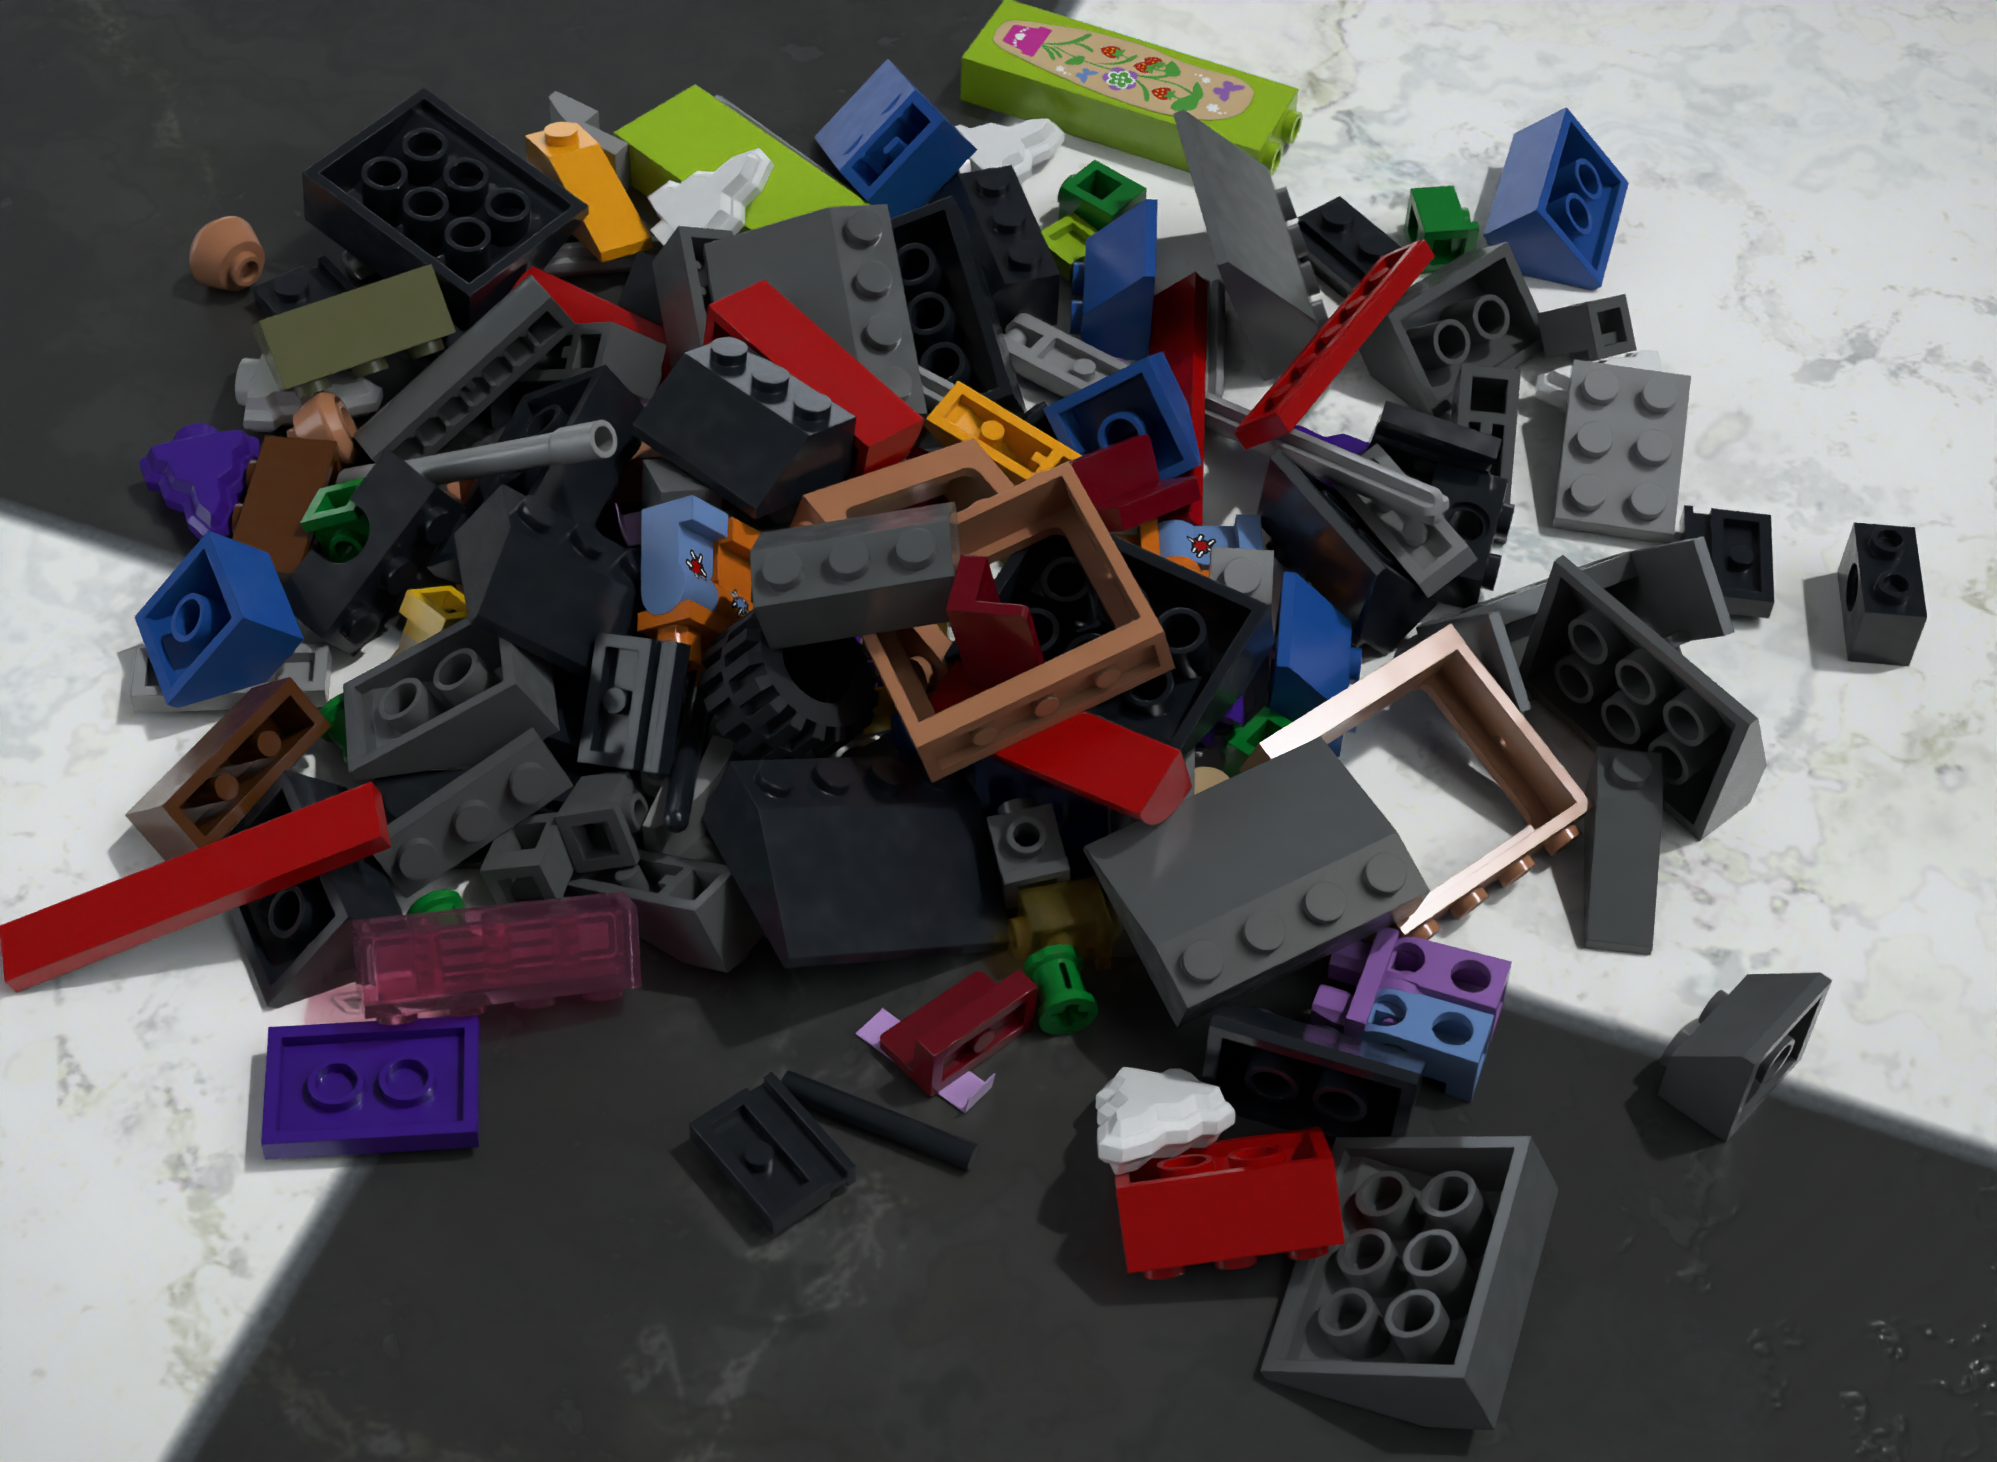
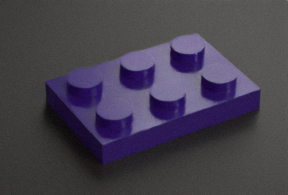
[261,1015,481,1160]

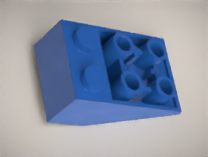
[814,59,977,218]

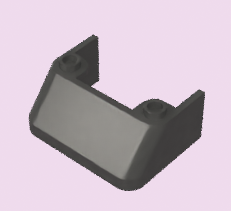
[1415,536,1735,716]

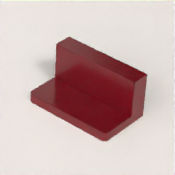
[1069,434,1201,533]
[946,554,1045,688]
[880,969,1038,1097]

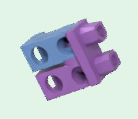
[1310,927,1512,1102]

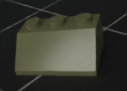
[251,264,456,398]

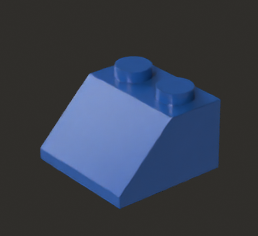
[1070,199,1158,361]
[1043,352,1202,480]
[134,531,304,708]
[1267,571,1362,757]

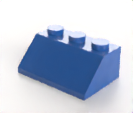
[1483,107,1629,291]

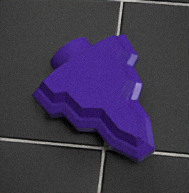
[139,423,261,540]

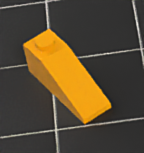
[525,122,653,263]
[924,381,1082,486]

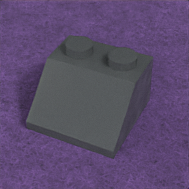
[1657,972,1832,1143]

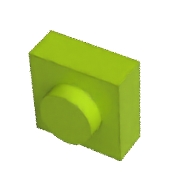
[1041,212,1098,281]

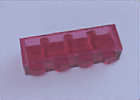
[351,891,642,1025]

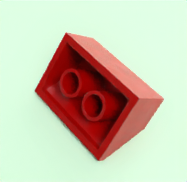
[1114,1126,1345,1280]

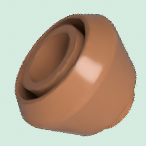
[189,216,265,291]
[287,390,363,468]

